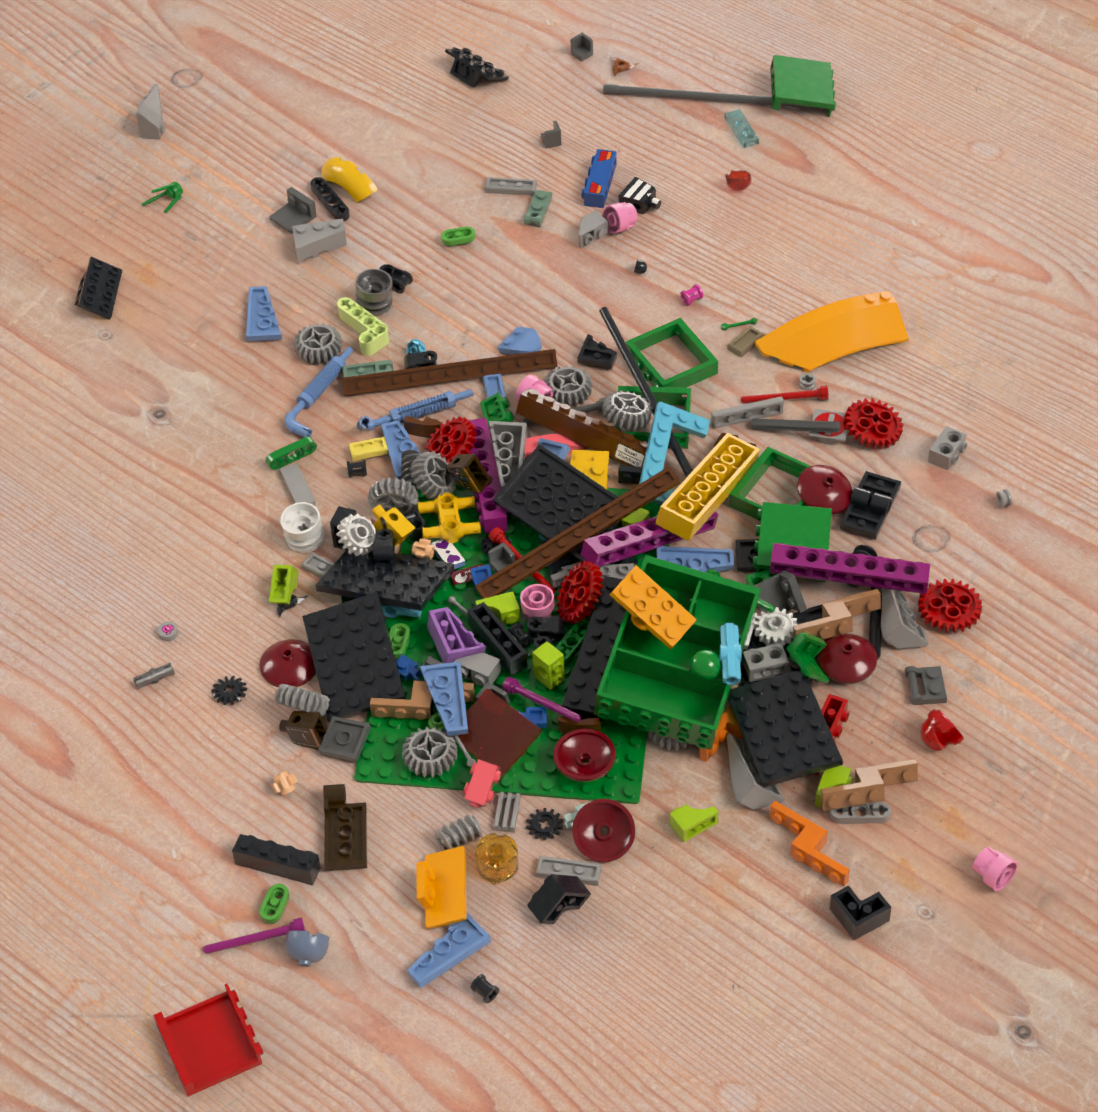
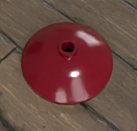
[797,465,853,515]
[817,633,877,683]
[260,639,316,687]
[554,729,616,782]
[572,799,635,862]

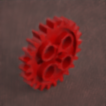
[843,398,904,450]
[424,416,477,463]
[556,561,604,624]
[918,578,983,634]

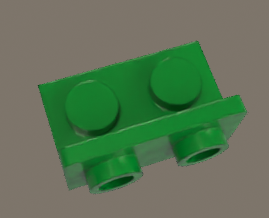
[480,392,515,429]

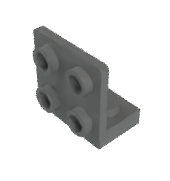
[269,187,317,234]
[753,570,807,613]

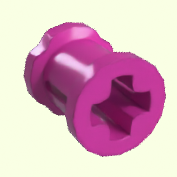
[680,284,704,306]

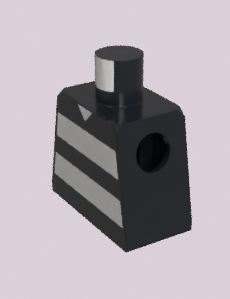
[618,177,661,214]

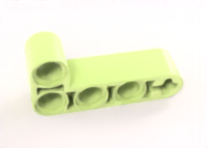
[337,297,389,356]

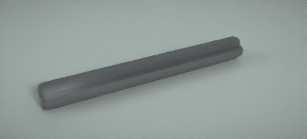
[751,418,841,433]

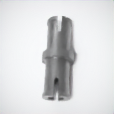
[133,662,175,689]

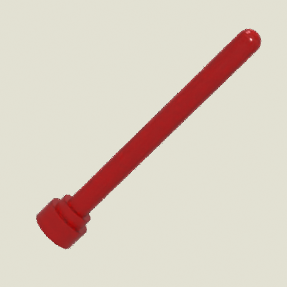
[741,385,829,403]
[488,527,555,594]

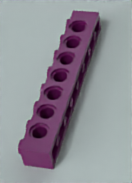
[469,418,507,534]
[581,511,719,567]
[770,543,930,594]

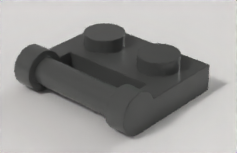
[905,666,947,705]

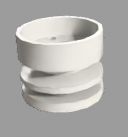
[280,502,325,553]

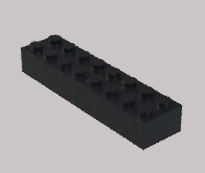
[562,576,626,727]

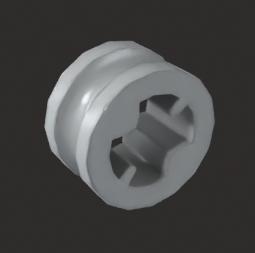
[799,373,816,391]
[996,489,1012,508]

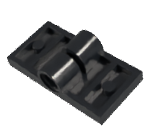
[840,471,902,539]

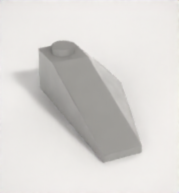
[136,84,165,140]
[881,588,928,649]
[727,733,784,810]

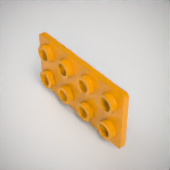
[416,846,467,929]

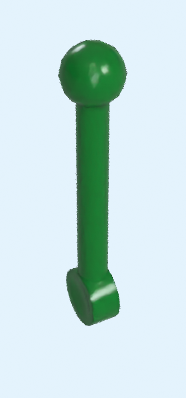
[721,318,757,331]

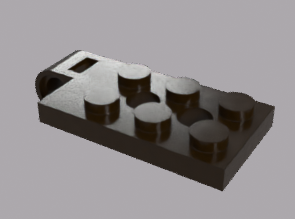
[323,784,367,871]

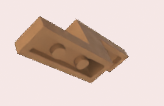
[793,589,881,639]
[370,681,475,720]
[821,759,918,811]

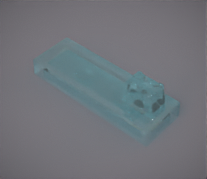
[725,109,759,148]

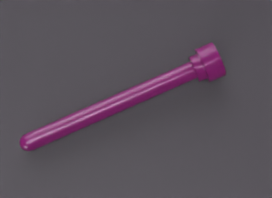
[502,677,581,722]
[203,917,305,954]

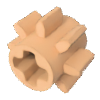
[412,538,435,559]
[271,770,298,796]

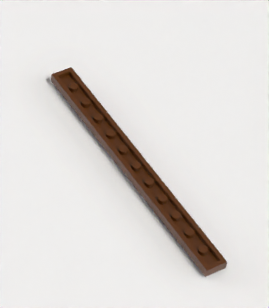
[342,349,558,396]
[475,466,680,599]

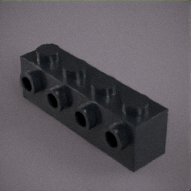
[467,602,528,676]
[232,834,321,885]

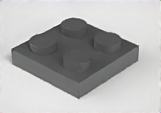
[318,716,371,762]

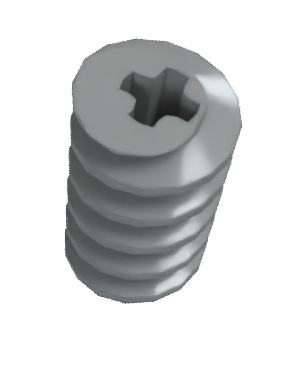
[435,815,482,851]

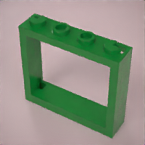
[626,318,718,388]
[615,386,691,449]
[729,447,810,519]

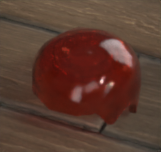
[725,170,752,191]

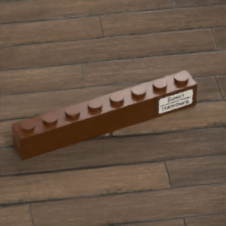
[516,389,648,467]

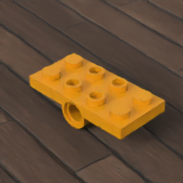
[610,565,697,649]

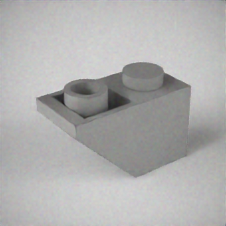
[578,210,608,248]
[454,652,501,686]

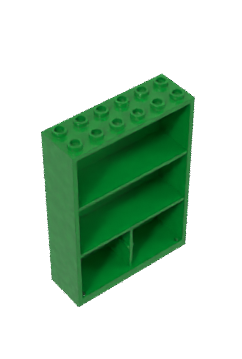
[594,555,761,750]

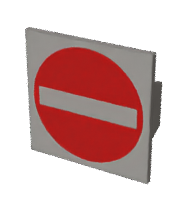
[809,409,848,445]

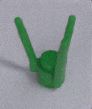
[141,182,183,213]

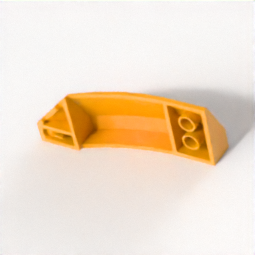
[755,291,909,373]

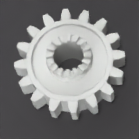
[336,514,376,556]
[754,607,798,646]

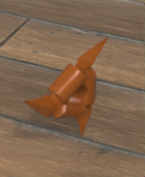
[610,57,639,76]

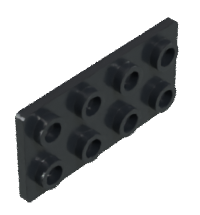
[445,47,509,87]
[74,257,122,320]

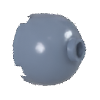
[286,930,330,967]

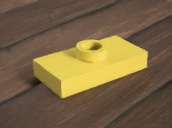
[349,436,389,461]

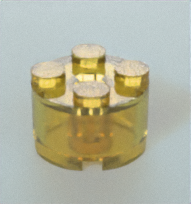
[475,833,519,885]

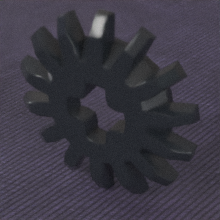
[211,676,247,705]
[526,808,563,840]

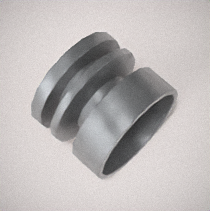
[355,269,392,316]

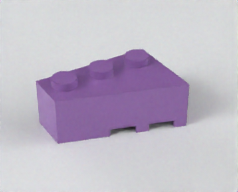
[427,607,486,664]

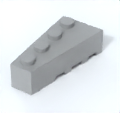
[489,421,527,489]

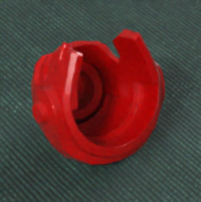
[920,710,964,751]

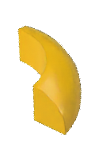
[322,157,378,203]

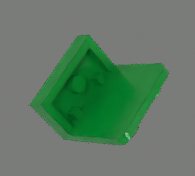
[786,631,829,683]

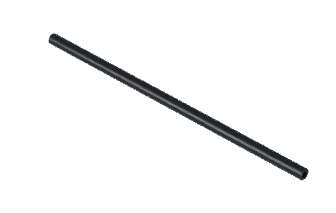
[599,307,693,478]

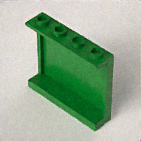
[770,55,836,117]
[753,502,832,582]

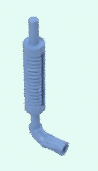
[284,347,353,438]
[357,389,473,431]

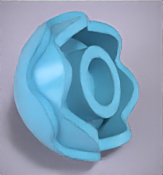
[406,339,426,354]

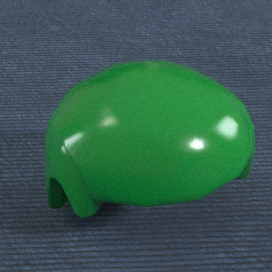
[689,649,721,681]

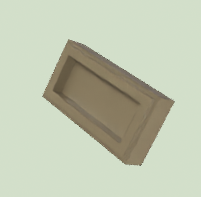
[727,326,764,357]

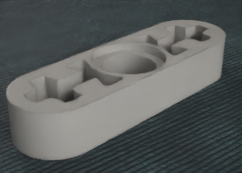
[830,802,891,824]

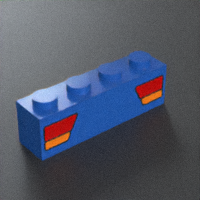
[581,149,617,208]

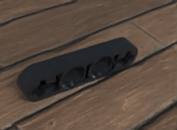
[310,177,350,222]

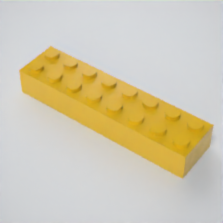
[655,433,760,541]

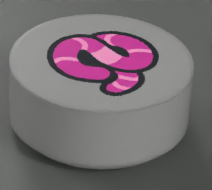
[158,622,178,641]

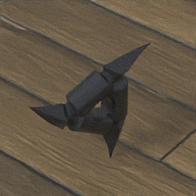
[277,594,309,617]

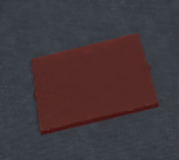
[451,688,542,777]

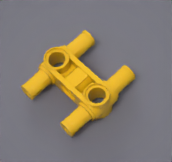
[417,492,481,543]

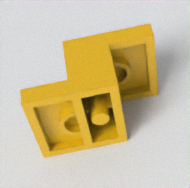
[570,450,609,489]

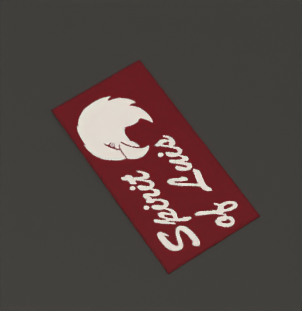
[451,564,483,585]

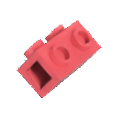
[463,759,501,808]

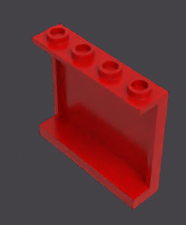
[153,983,264,1097]

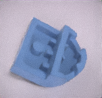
[497,326,542,355]

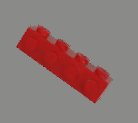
[813,694,850,776]

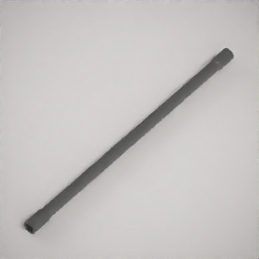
[603,84,814,109]

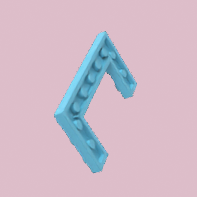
[639,401,710,506]

